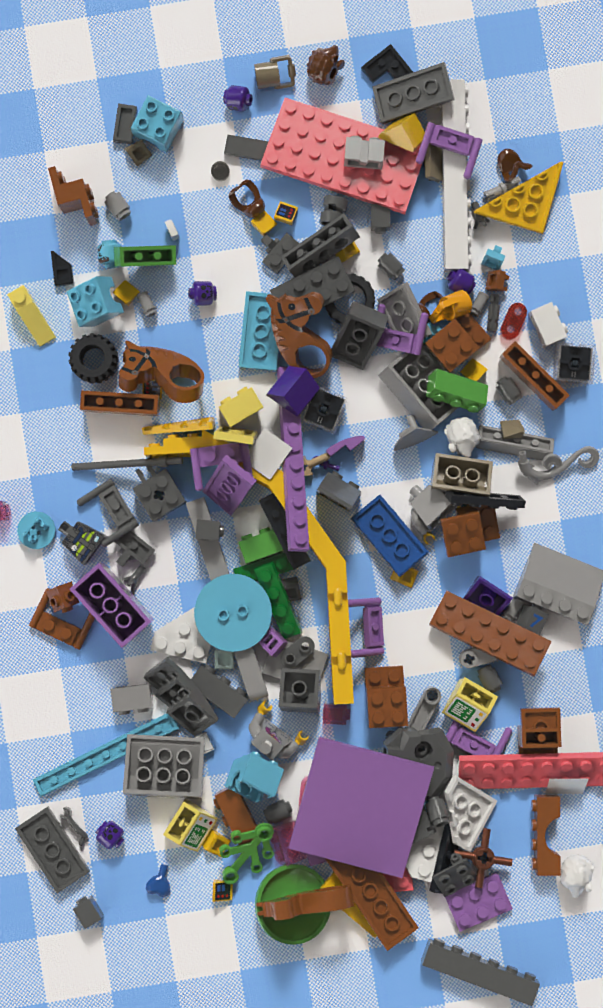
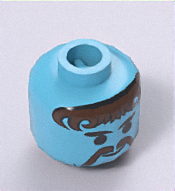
[97,240,122,269]

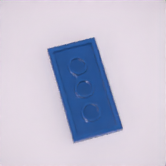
[351,494,429,577]

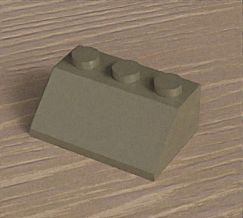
[431,453,493,497]

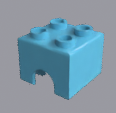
[130,95,184,153]
[66,276,124,327]
[225,752,284,803]

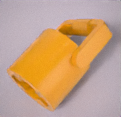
[429,290,472,324]

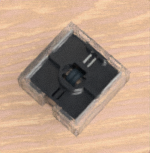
[553,342,596,385]
[301,386,349,435]

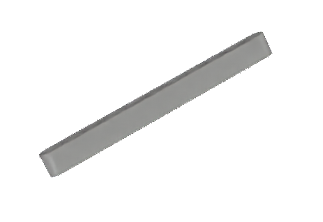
[186,497,269,702]

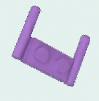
[416,122,483,179]
[376,304,428,355]
[190,443,252,491]
[348,597,384,658]
[446,720,512,755]

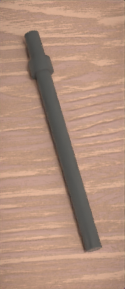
[71,455,183,471]

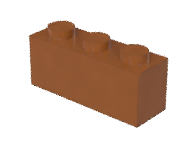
[213,788,257,845]

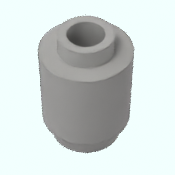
[104,191,131,221]

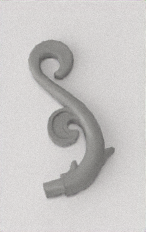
[518,446,599,485]

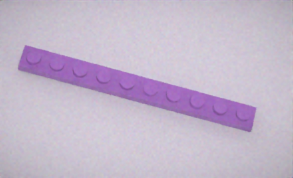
[277,366,309,552]

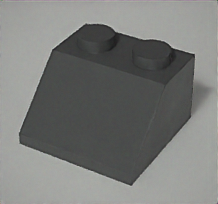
[278,668,321,713]

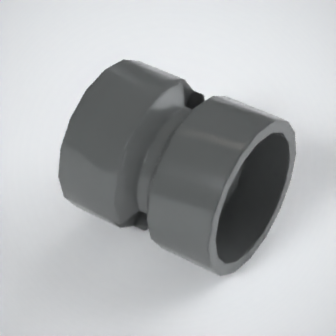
[319,195,348,226]

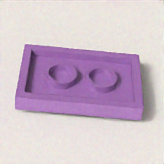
[445,872,513,932]

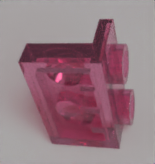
[270,820,307,866]

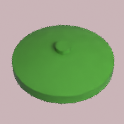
[255,864,331,945]

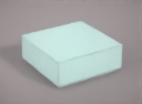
[214,650,234,669]

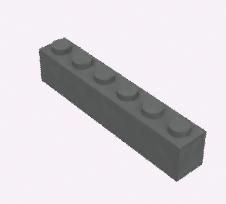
[421,938,540,1006]

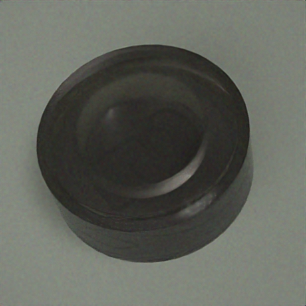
[211,161,230,182]

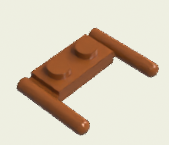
[29,588,95,650]

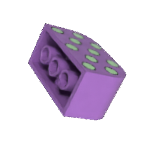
[70,563,154,648]

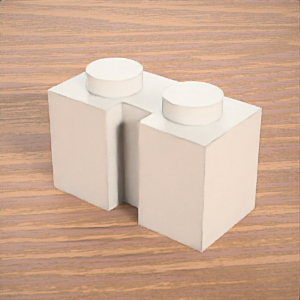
[528,302,568,348]

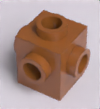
[46,581,79,613]

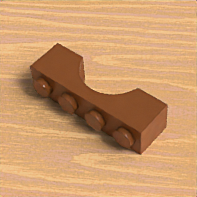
[531,794,561,876]

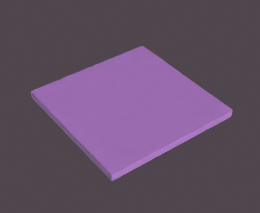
[288,737,434,878]

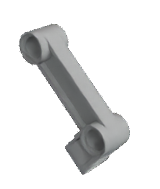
[405,686,442,751]

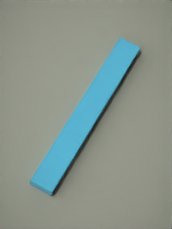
[32,713,180,797]

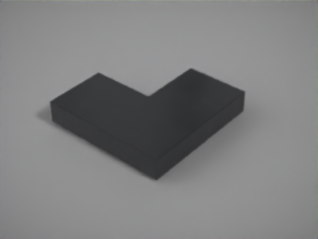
[361,44,413,84]

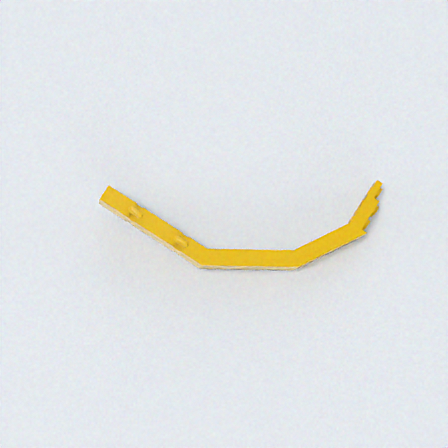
[144,430,354,705]

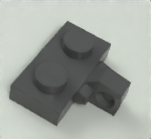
[261,233,300,275]
[115,531,155,567]

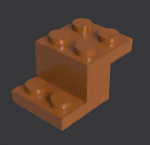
[48,166,99,226]
[425,313,491,373]
[440,505,500,558]
[364,665,408,728]
[517,707,562,754]

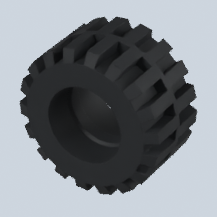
[68,333,119,384]

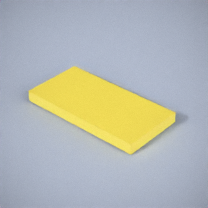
[213,425,258,445]

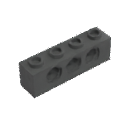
[281,213,360,277]

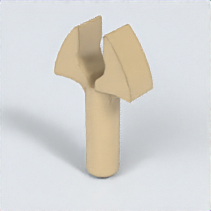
[303,453,330,476]

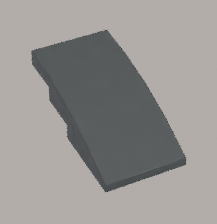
[143,657,218,737]

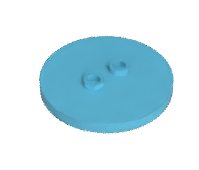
[194,574,272,652]

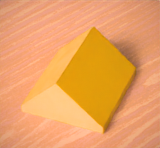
[378,112,425,152]

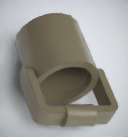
[254,55,296,89]

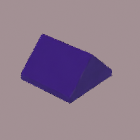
[266,366,320,417]
[463,576,513,615]

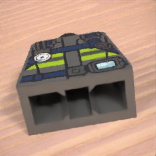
[58,521,107,565]

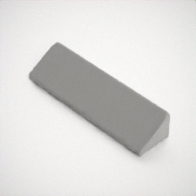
[475,425,554,460]

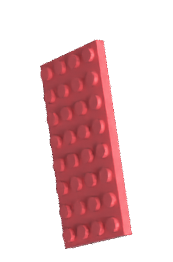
[260,97,423,215]

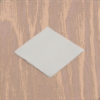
[249,428,292,480]
[545,779,588,794]

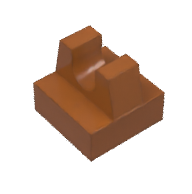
[485,270,510,292]

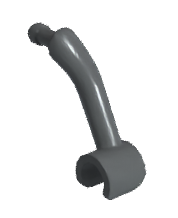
[60,806,88,846]

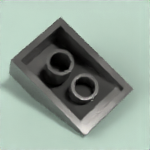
[331,300,388,370]
[316,471,361,512]

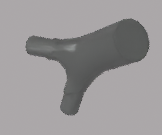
[471,201,490,229]
[123,564,146,595]

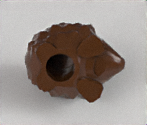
[306,45,345,85]

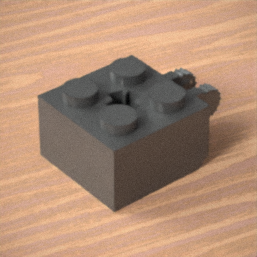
[133,466,187,522]

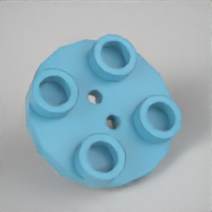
[17,511,56,549]

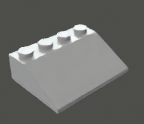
[378,343,459,430]
[513,542,603,625]
[123,734,205,799]

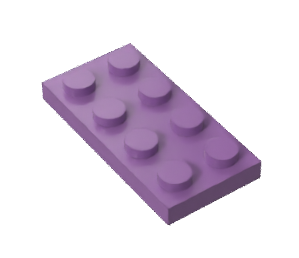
[202,455,257,516]

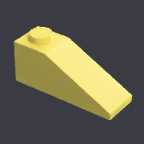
[7,285,56,347]

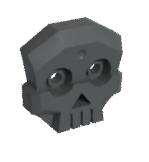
[382,727,454,797]

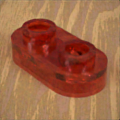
[500,303,527,340]

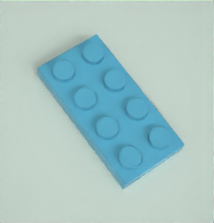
[238,291,279,371]

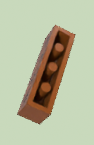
[499,341,570,411]
[80,390,160,416]

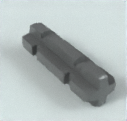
[487,294,501,332]

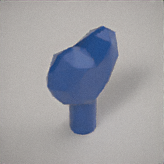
[145,864,170,897]

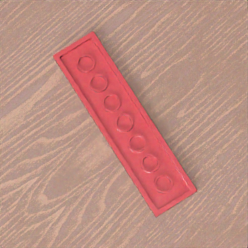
[458,752,603,789]

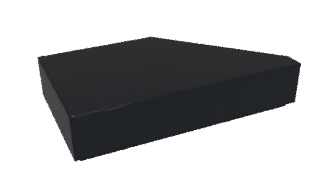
[51,251,75,287]

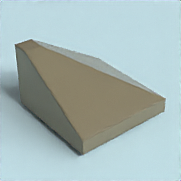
[124,140,152,166]
[500,420,525,439]

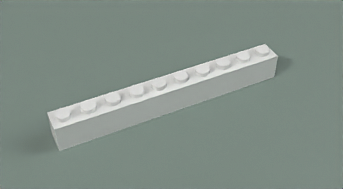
[441,79,472,272]

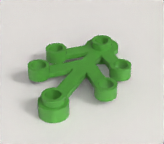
[219,823,274,884]

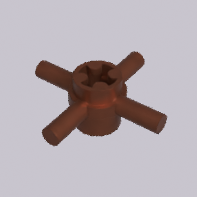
[454,828,512,888]

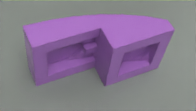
[325,436,365,457]

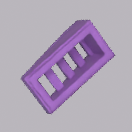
[258,626,288,657]

